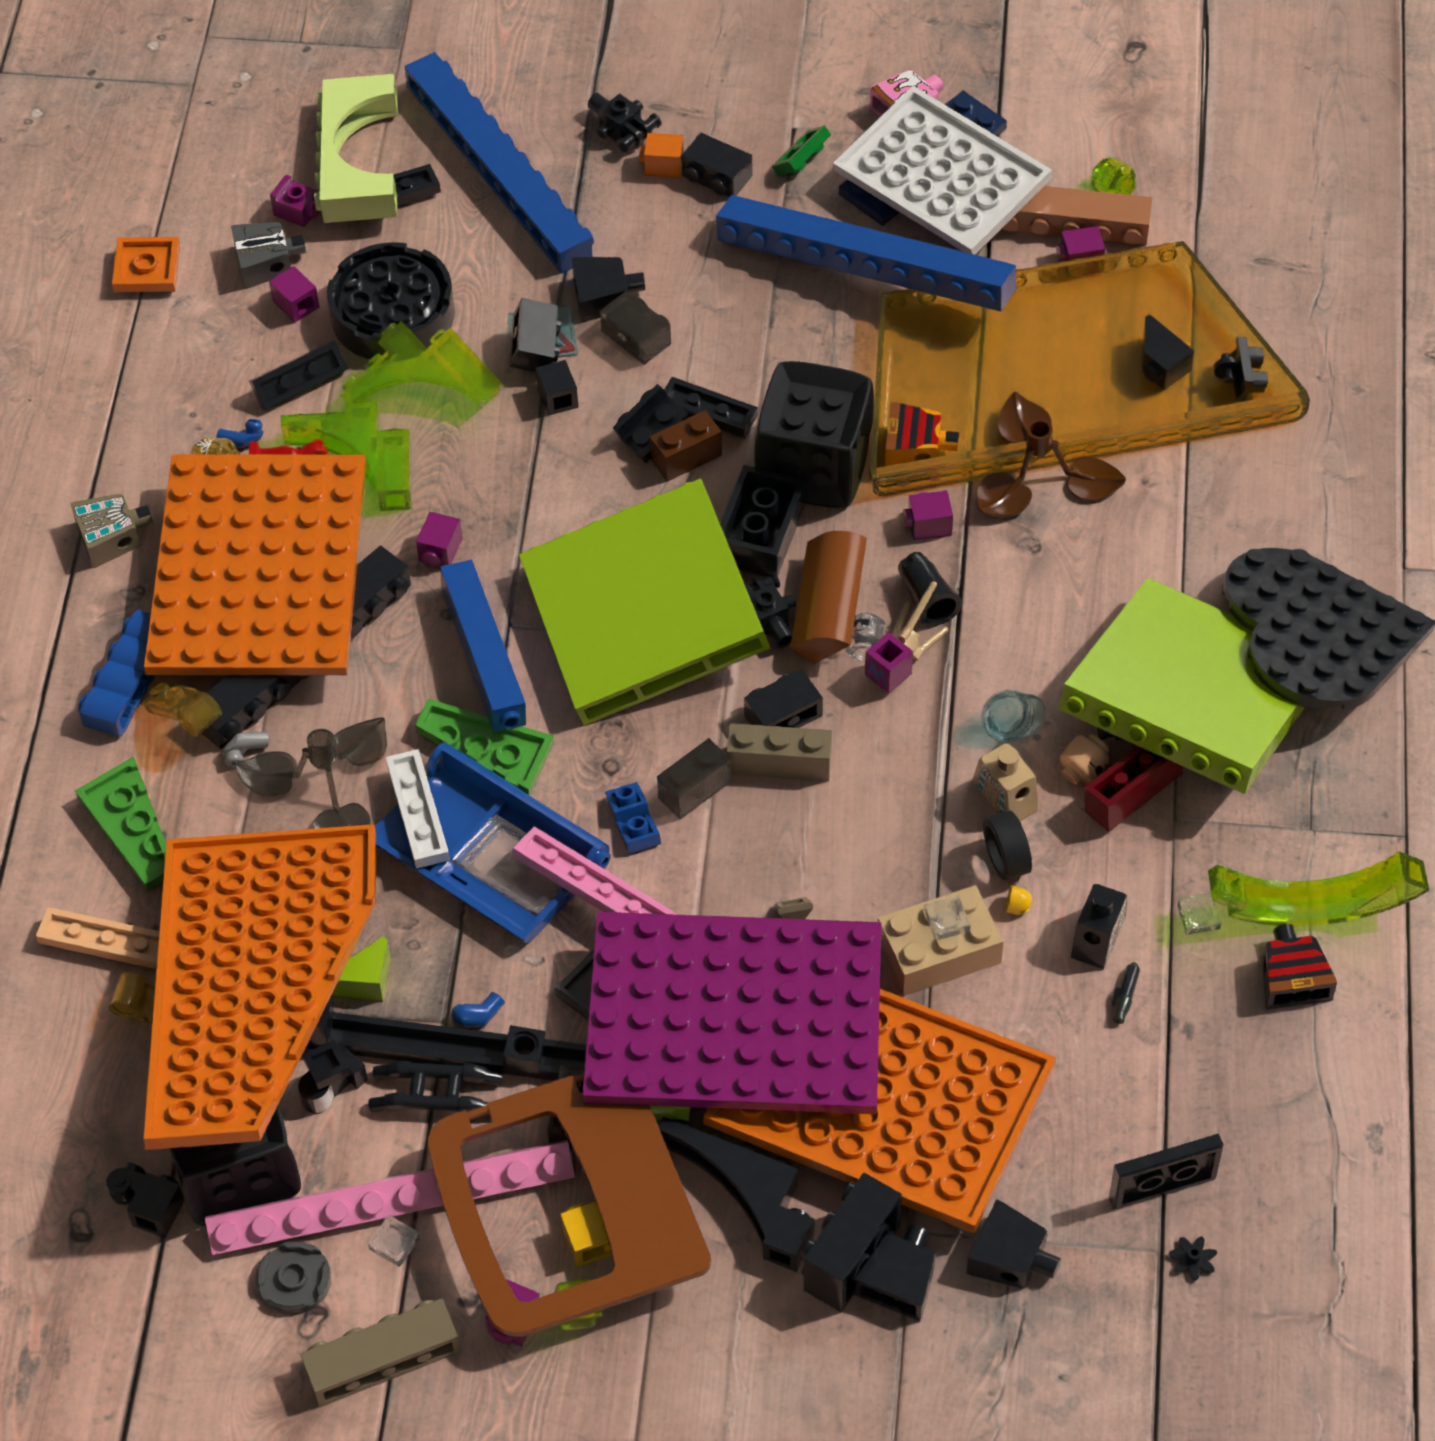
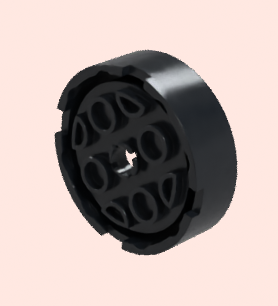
[327,242,455,362]

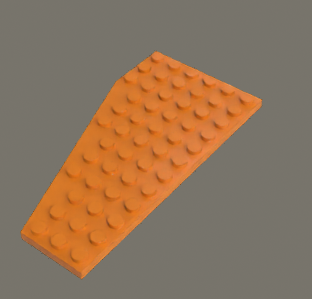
[144,824,376,1150]

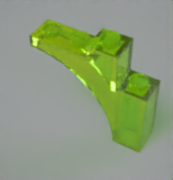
[340,321,505,408]
[281,400,412,511]

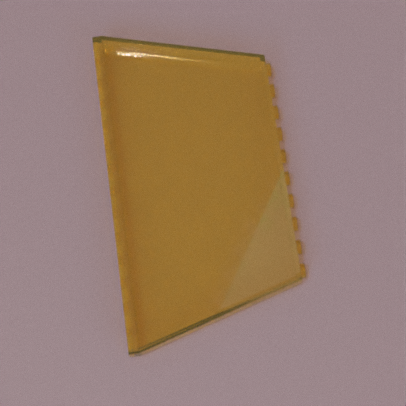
[870,241,1310,496]

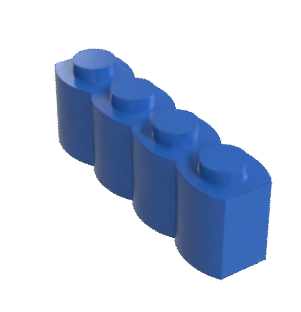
[78,609,156,737]

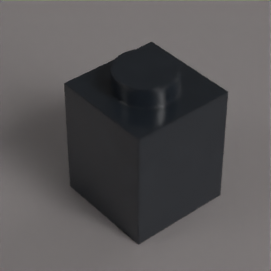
[536,360,579,416]

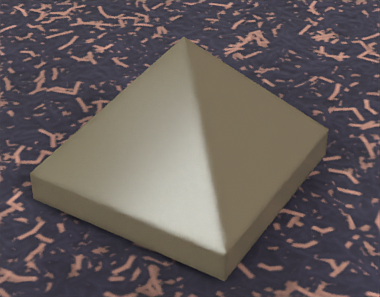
[774,897,813,919]

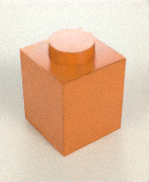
[639,133,684,178]

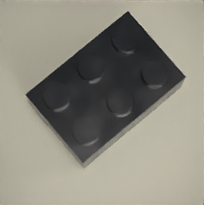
[720,465,806,576]
[801,1172,902,1313]

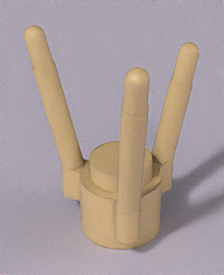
[892,581,949,661]

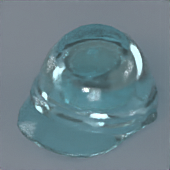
[981,690,1045,743]

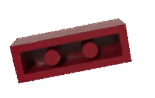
[1084,746,1183,832]

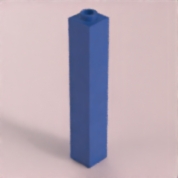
[440,560,526,733]

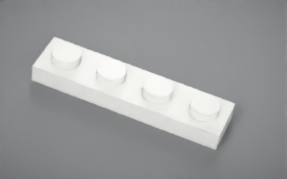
[385,749,450,869]

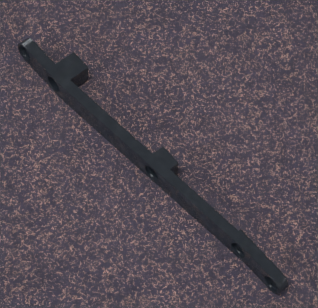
[306,995,587,1084]

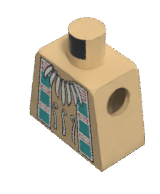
[972,743,1038,821]

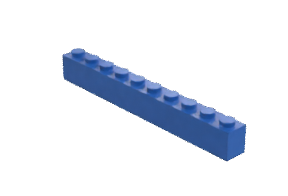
[404,52,594,274]
[716,195,1016,312]

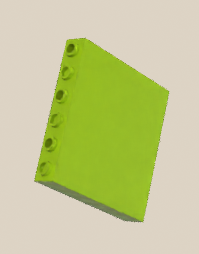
[519,478,770,726]
[1058,578,1305,794]

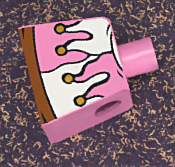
[869,70,943,117]

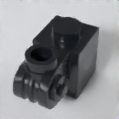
[106,1163,185,1238]

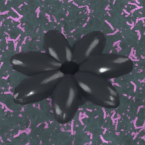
[1169,1236,1217,1281]

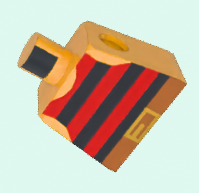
[885,402,959,470]

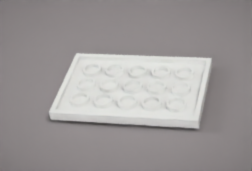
[833,86,1053,255]

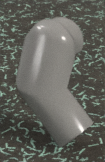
[222,731,269,768]

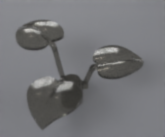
[235,717,387,829]

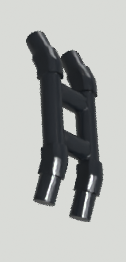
[368,1060,503,1118]

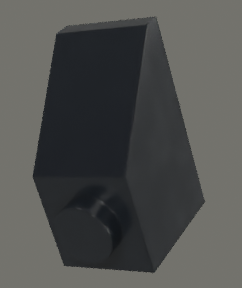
[1142,314,1194,390]

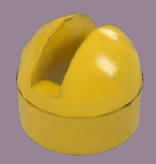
[1005,885,1032,915]

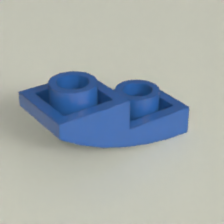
[605,782,661,854]

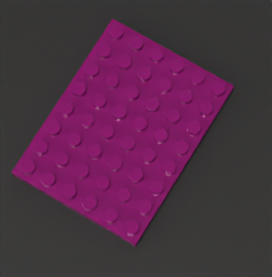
[583,912,881,1114]

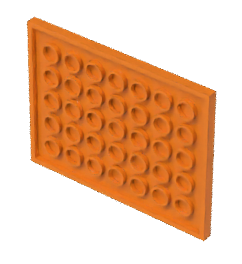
[144,454,367,676]
[703,989,1056,1234]

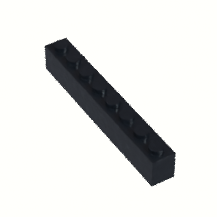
[188,545,411,749]

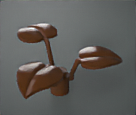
[977,391,1126,518]

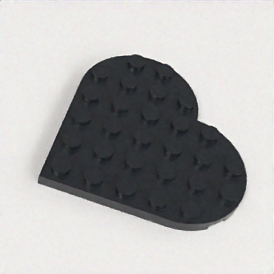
[1222,548,1435,710]

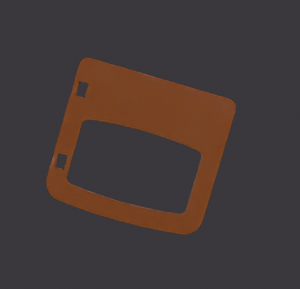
[428,1073,711,1337]

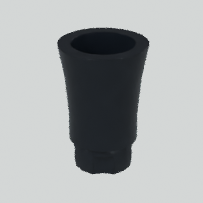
[898,552,962,627]

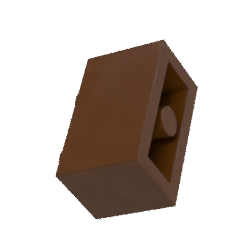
[650,410,722,482]

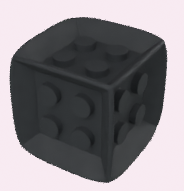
[754,361,874,508]
[169,1104,301,1225]

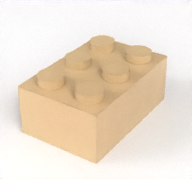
[878,885,1004,996]

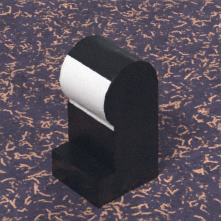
[298,1043,368,1113]

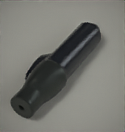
[1112,962,1140,1024]

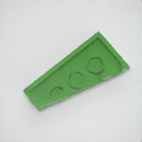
[415,699,554,795]
[75,756,166,892]

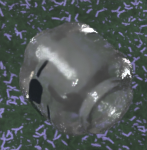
[844,612,888,663]

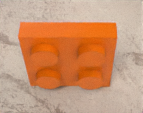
[112,237,180,292]

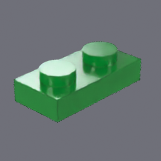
[771,125,831,176]

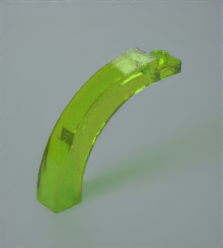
[1208,851,1430,926]

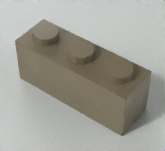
[727,723,832,781]

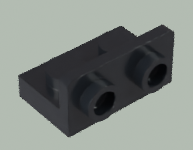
[613,384,690,463]

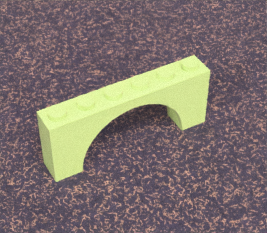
[314,74,398,223]

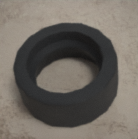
[983,811,1032,880]

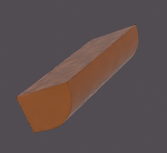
[790,530,867,664]

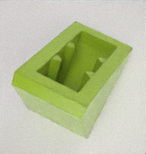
[332,936,391,1001]

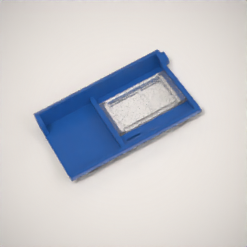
[375,742,611,943]

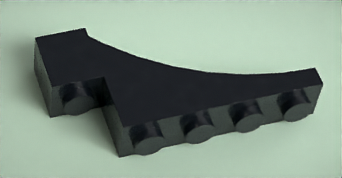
[658,1117,814,1272]

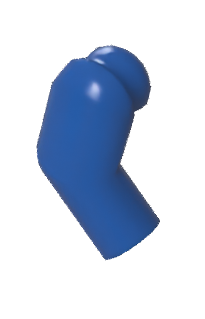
[216,419,264,448]
[451,992,505,1027]

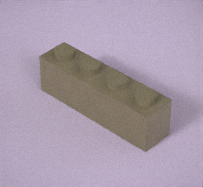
[300,1298,461,1408]

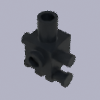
[587,93,662,152]
[744,572,796,648]

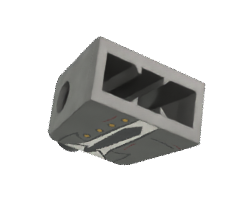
[231,222,306,289]

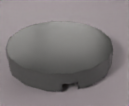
[257,1241,331,1314]

